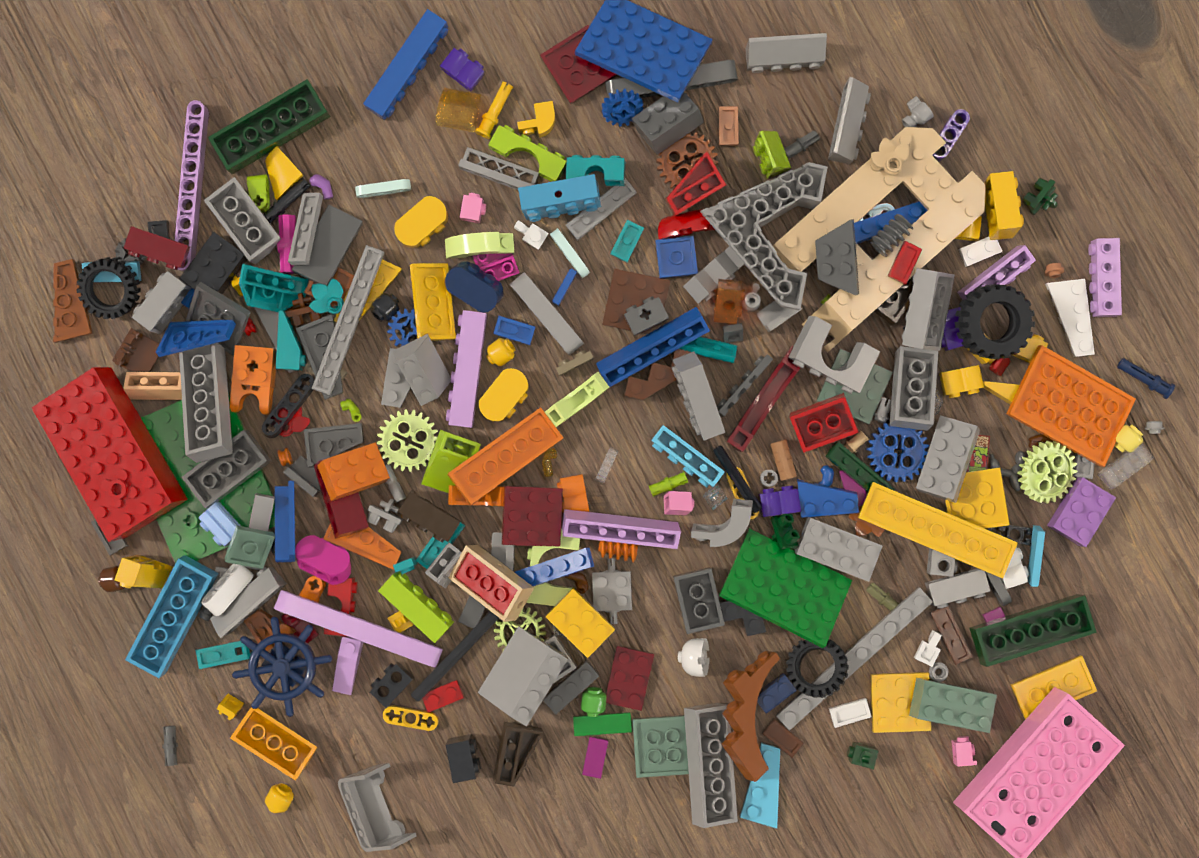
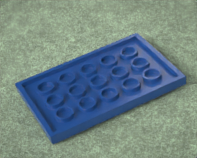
[575,0,712,102]

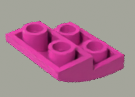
[472,253,519,281]

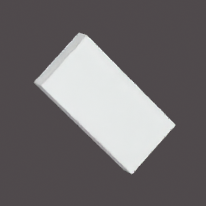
[829,698,872,728]

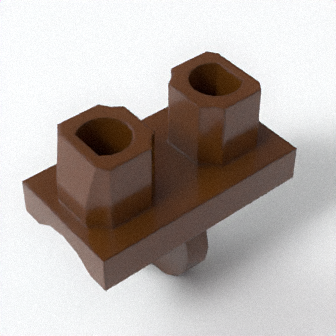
[286,293,322,326]

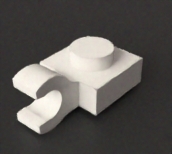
[514,220,549,250]
[914,630,942,667]

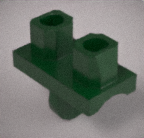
[1023,178,1058,215]
[770,514,800,549]

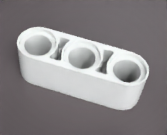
[201,564,253,616]

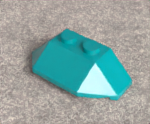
[239,264,308,313]

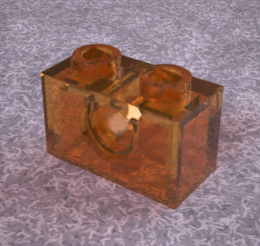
[714,279,745,324]

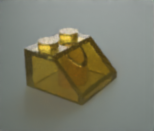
[435,88,481,132]

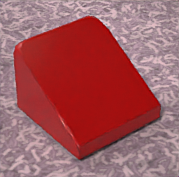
[989,358,1011,376]

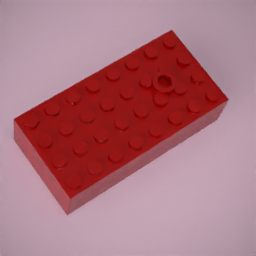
[31,367,188,542]

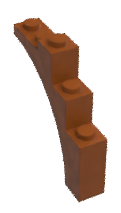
[721,651,780,782]

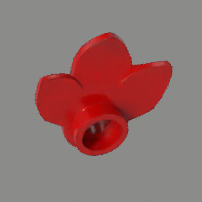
[274,402,310,437]

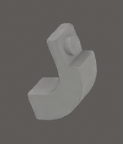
[691,499,753,547]

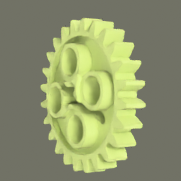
[377,409,438,472]
[1017,441,1077,504]

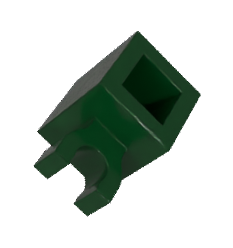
[847,742,879,770]

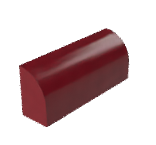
[314,460,369,539]

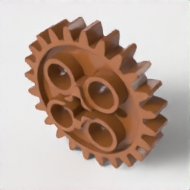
[656,132,718,189]

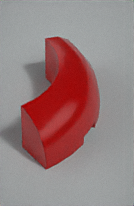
[658,209,715,240]

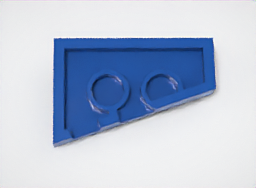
[797,479,859,518]

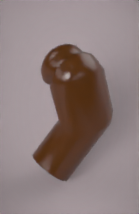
[565,572,589,594]

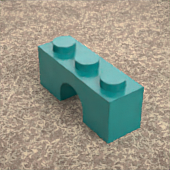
[566,155,626,186]

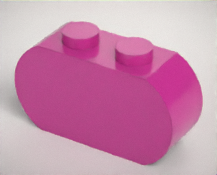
[295,535,351,585]

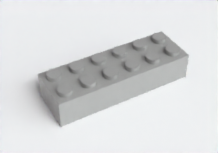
[179,343,233,463]
[684,703,738,828]

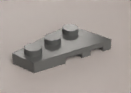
[304,423,364,468]

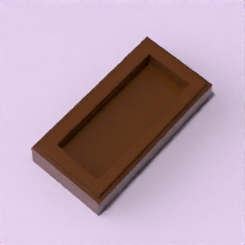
[762,718,804,758]

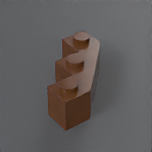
[624,349,691,401]

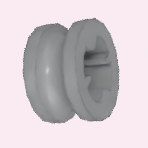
[760,470,778,487]

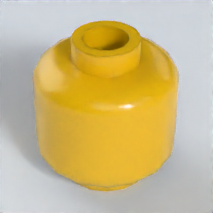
[486,338,516,366]
[265,783,294,813]

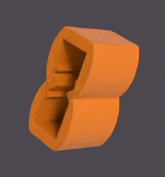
[557,474,589,513]

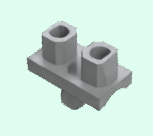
[367,499,403,533]

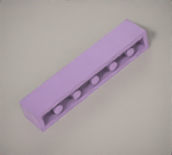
[446,310,487,428]
[562,509,681,549]

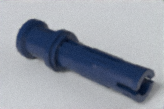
[1117,357,1175,399]

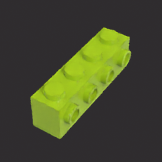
[378,571,454,643]

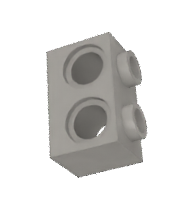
[927,548,957,577]

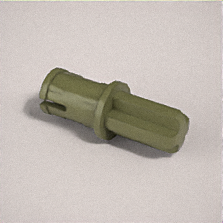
[866,582,899,611]

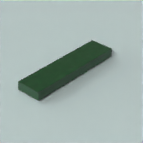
[825,441,895,492]

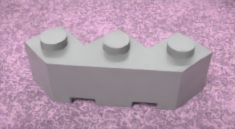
[683,246,744,303]

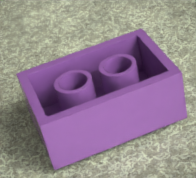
[1047,477,1116,547]

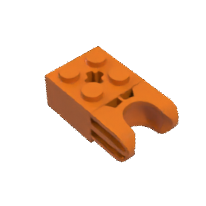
[230,345,277,415]

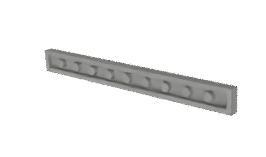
[776,587,933,730]

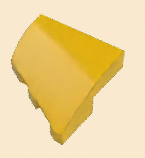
[265,146,304,201]

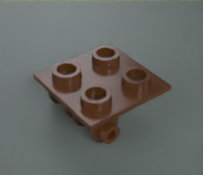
[112,328,159,372]

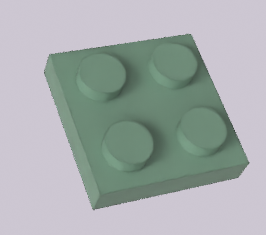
[224,526,275,569]

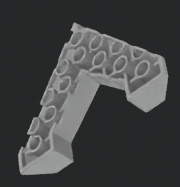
[700,162,828,311]

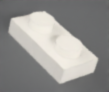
[958,237,1002,267]

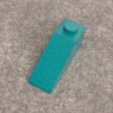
[276,311,306,371]

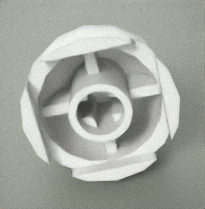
[678,638,709,677]

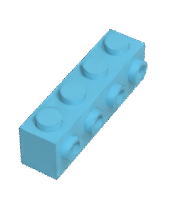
[651,425,725,488]

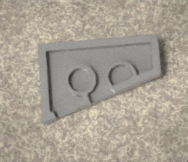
[381,348,411,408]

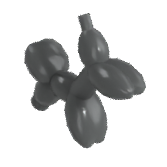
[990,451,1026,491]

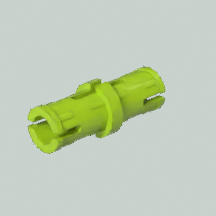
[649,472,689,497]

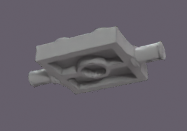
[592,558,632,624]

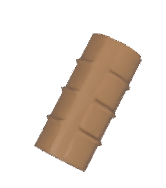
[770,439,797,481]

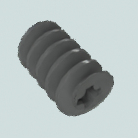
[871,214,913,257]

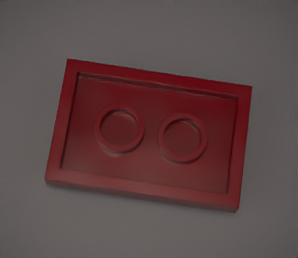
[606,645,654,711]

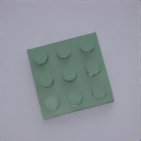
[816,349,893,425]
[632,715,689,778]

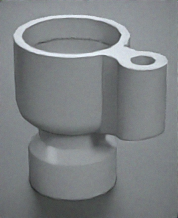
[902,96,934,127]
[741,283,761,312]

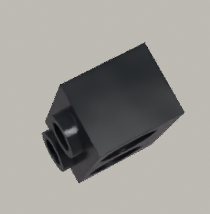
[369,662,415,708]

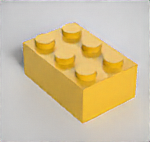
[984,171,1024,240]
[546,587,615,658]

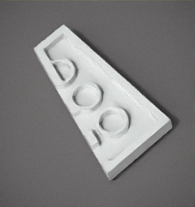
[1045,279,1095,357]

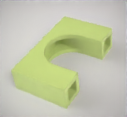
[526,528,580,606]

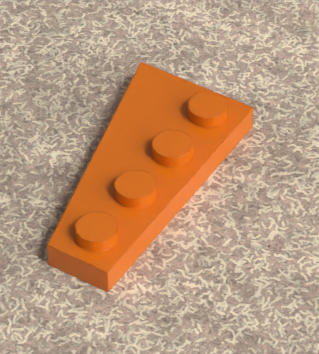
[323,523,402,570]

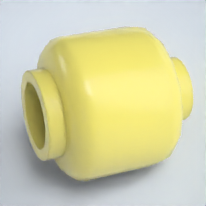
[1114,425,1143,453]

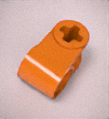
[298,575,326,603]

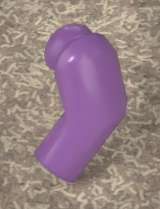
[309,174,333,199]

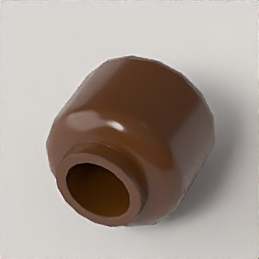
[98,566,125,592]

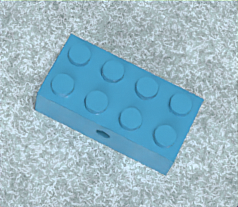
[518,174,602,222]

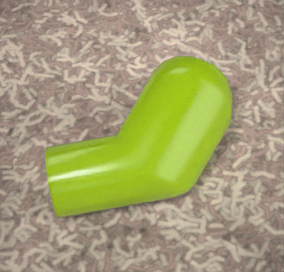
[340,399,361,422]

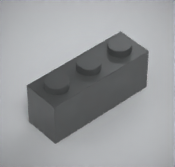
[543,659,599,715]

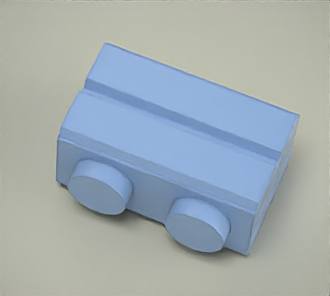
[199,502,241,547]

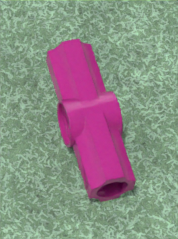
[277,214,296,274]

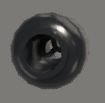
[371,293,400,322]

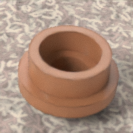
[1045,263,1064,279]

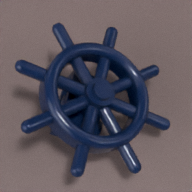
[232,617,332,717]

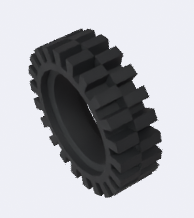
[76,257,141,319]
[786,639,849,698]

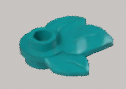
[309,279,344,314]

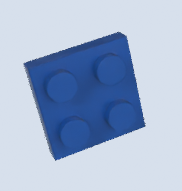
[655,236,698,279]

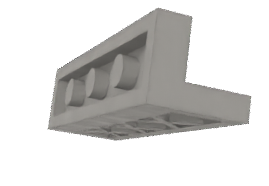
[458,147,539,190]

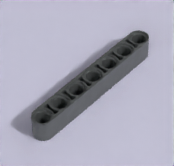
[605,60,738,98]

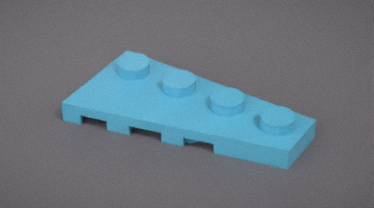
[740,742,780,828]

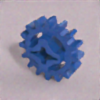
[601,88,643,127]
[387,309,418,347]

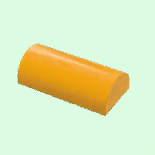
[230,707,318,781]

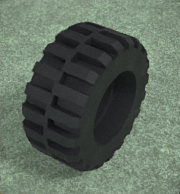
[955,284,1035,359]

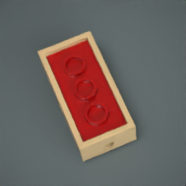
[448,545,534,622]

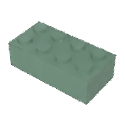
[909,678,997,733]

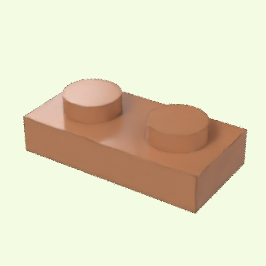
[718,106,739,146]

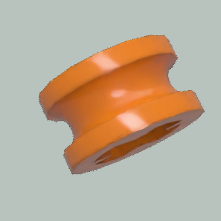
[278,448,293,467]

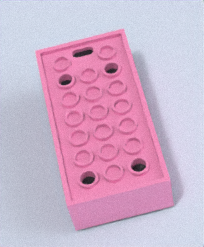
[953,687,1125,858]

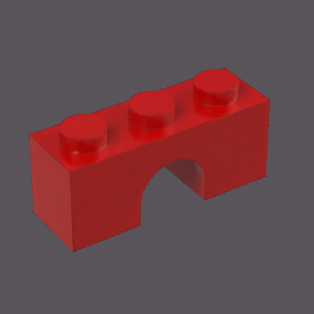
[324,577,358,636]

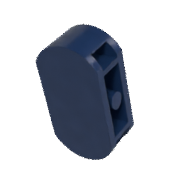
[445,261,503,313]

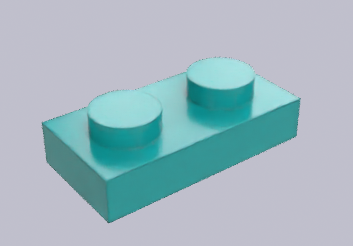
[610,220,644,263]
[393,556,418,574]

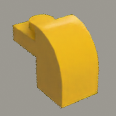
[517,101,555,138]

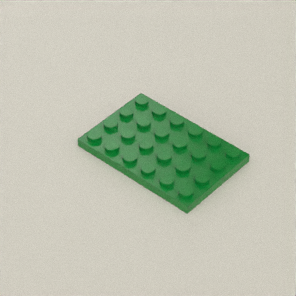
[719,529,852,648]

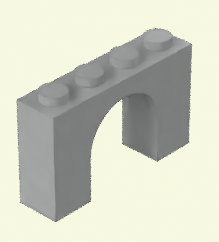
[788,316,880,394]

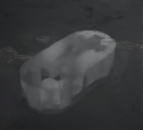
[595,447,619,484]

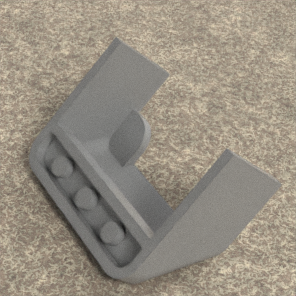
[338,763,417,852]

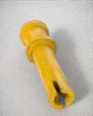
[475,82,513,139]

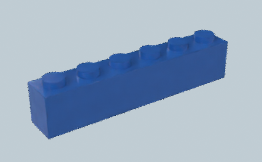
[363,9,449,120]
[596,307,710,387]

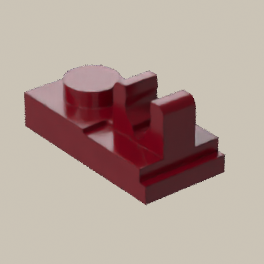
[280,613,320,643]

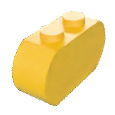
[394,196,448,248]
[479,368,529,422]

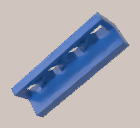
[275,481,295,562]

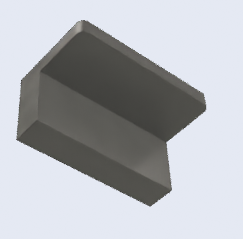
[283,456,321,497]

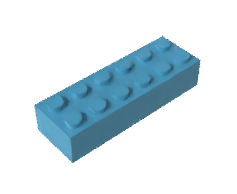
[125,555,219,678]

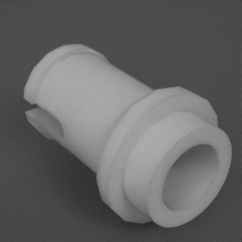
[874,398,891,423]

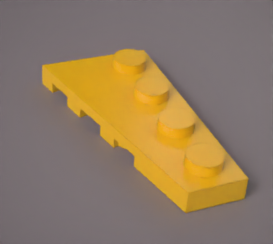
[334,259,403,322]

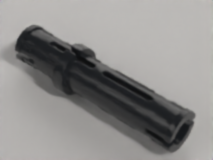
[263,177,311,224]

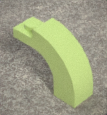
[445,232,514,258]
[545,372,609,427]

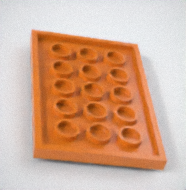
[1006,345,1136,467]

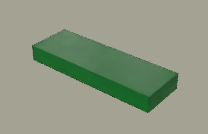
[573,712,632,736]

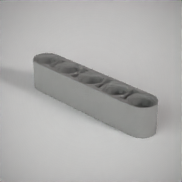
[509,272,584,356]

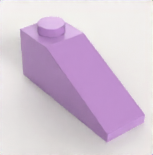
[332,636,364,695]

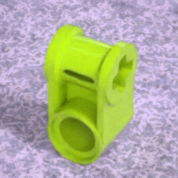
[247,174,271,213]

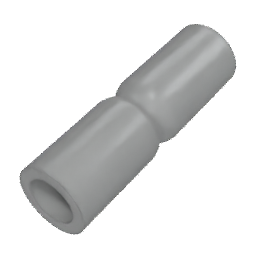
[385,464,406,503]

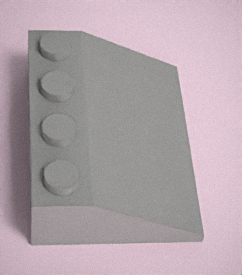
[478,626,568,727]

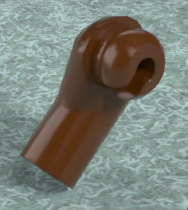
[1028,434,1055,448]

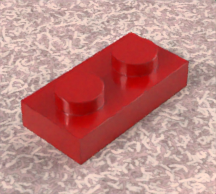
[422,679,464,713]

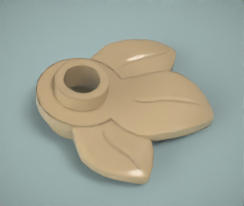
[871,138,909,175]

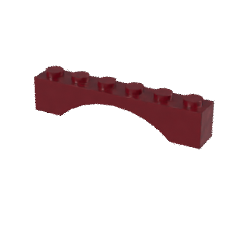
[725,346,800,452]

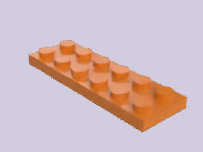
[447,407,563,506]

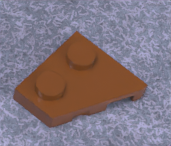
[244,609,296,651]

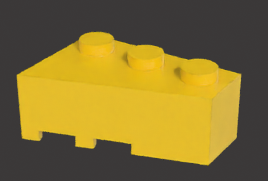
[115,555,174,588]

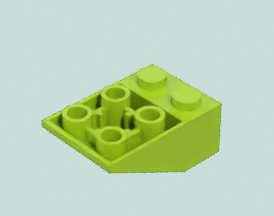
[753,131,791,179]
[421,430,481,493]

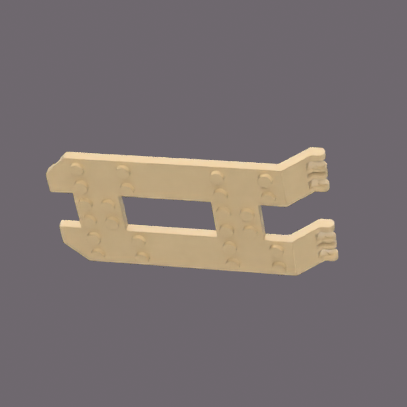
[773,127,985,353]

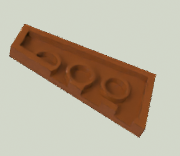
[53,259,93,343]

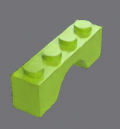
[488,125,567,182]

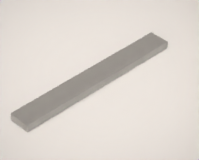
[312,245,385,396]

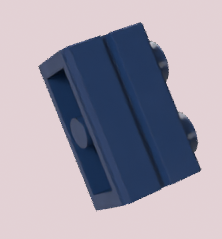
[757,673,797,714]

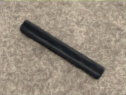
[713,445,762,513]

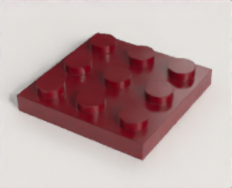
[540,25,617,105]
[502,486,563,547]

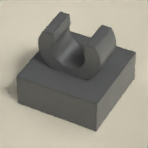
[723,320,743,343]

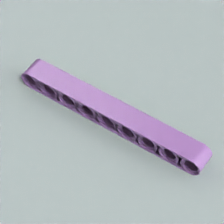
[175,100,209,272]
[274,590,443,668]

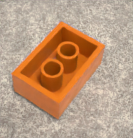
[317,442,390,501]

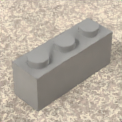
[925,568,990,608]

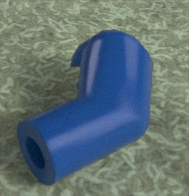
[818,465,834,487]

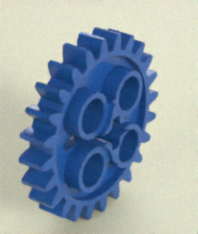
[866,423,929,482]

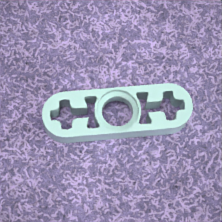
[355,179,411,198]
[550,228,590,279]

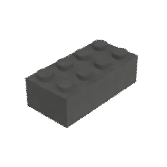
[182,430,272,508]

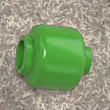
[581,687,607,717]

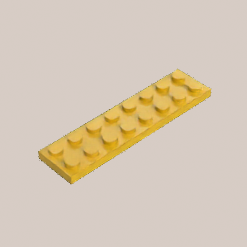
[858,482,1018,578]

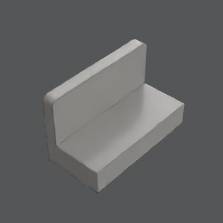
[756,301,802,333]
[491,532,515,572]

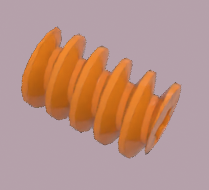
[598,541,638,563]

